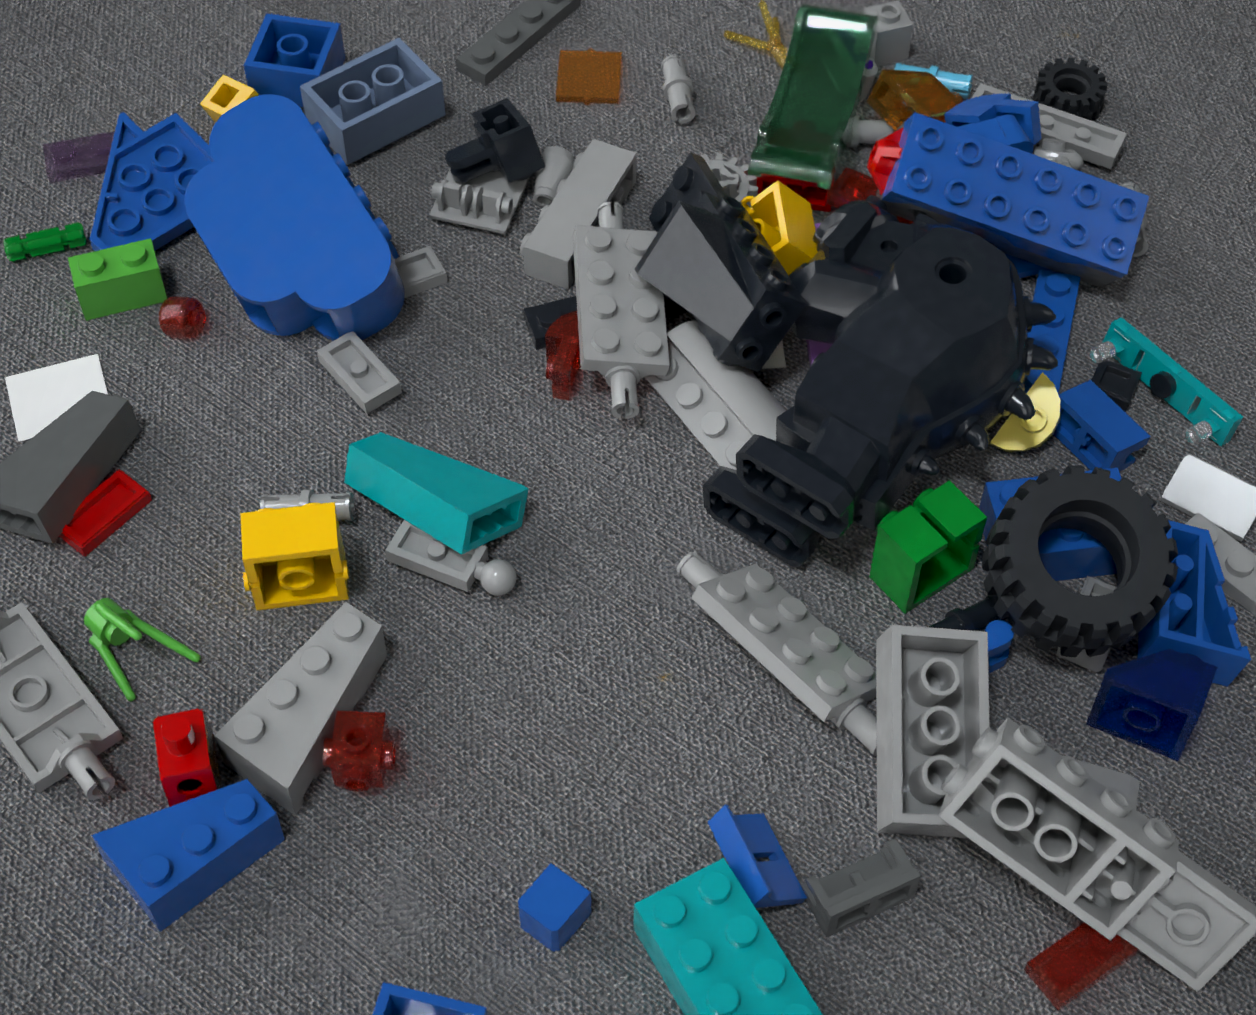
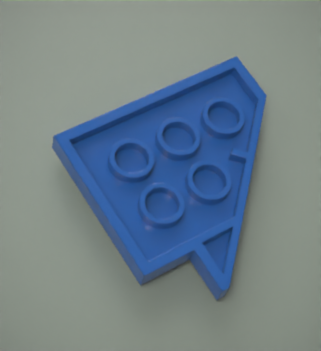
[90,112,214,251]

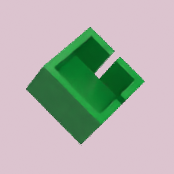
[869,480,987,614]

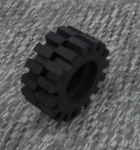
[1033,57,1108,121]

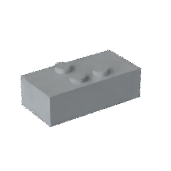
[876,625,990,838]

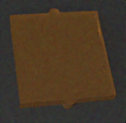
[556,49,622,106]

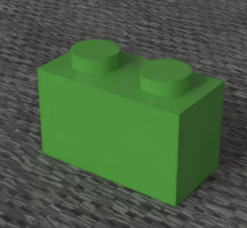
[68,238,168,321]

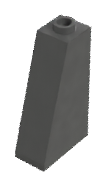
[0,391,141,544]

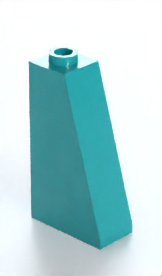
[344,432,529,555]

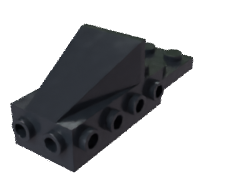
[635,152,807,372]

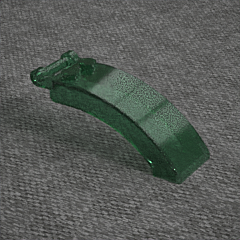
[748,4,878,190]

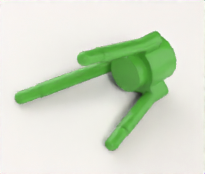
[84,598,201,702]

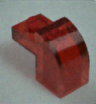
[545,311,581,401]

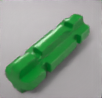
[3,222,87,262]

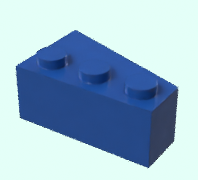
[1137,520,1252,687]
[91,779,285,932]

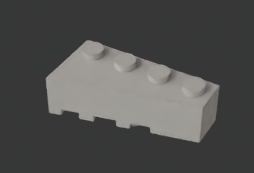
[214,602,387,816]

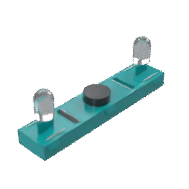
[1089,317,1243,447]

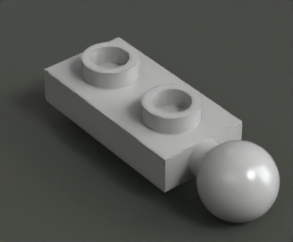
[385,520,517,596]

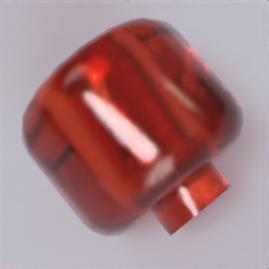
[159,296,206,339]

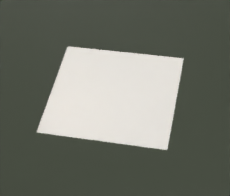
[5,354,108,442]

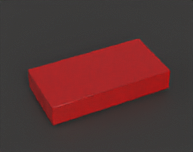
[59,469,152,557]

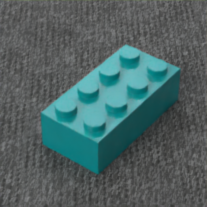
[633,858,823,1015]

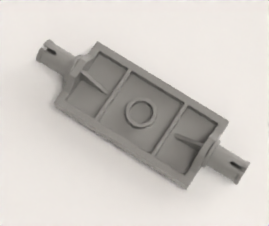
[573,201,670,419]
[676,550,877,756]
[0,602,123,800]

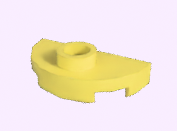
[990,372,1061,452]

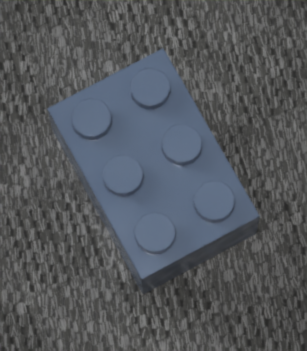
[300,38,445,165]

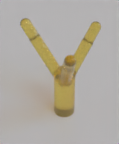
[724,1,797,74]

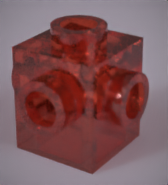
[323,711,396,792]

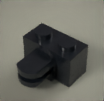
[445,98,545,183]

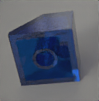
[1086,649,1217,761]

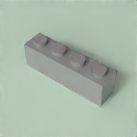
[520,139,637,290]

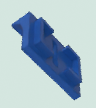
[708,805,807,908]

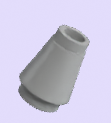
[533,146,574,207]

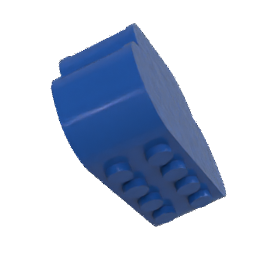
[184,94,405,341]

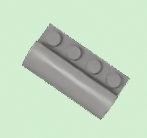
[644,320,787,470]

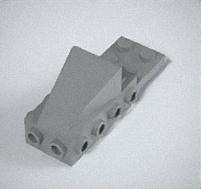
[939,717,1256,992]

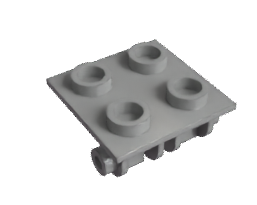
[429,168,529,234]

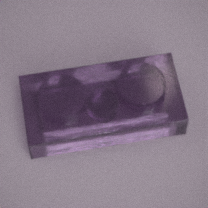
[43,132,115,183]

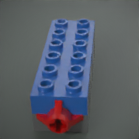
[867,112,1149,288]

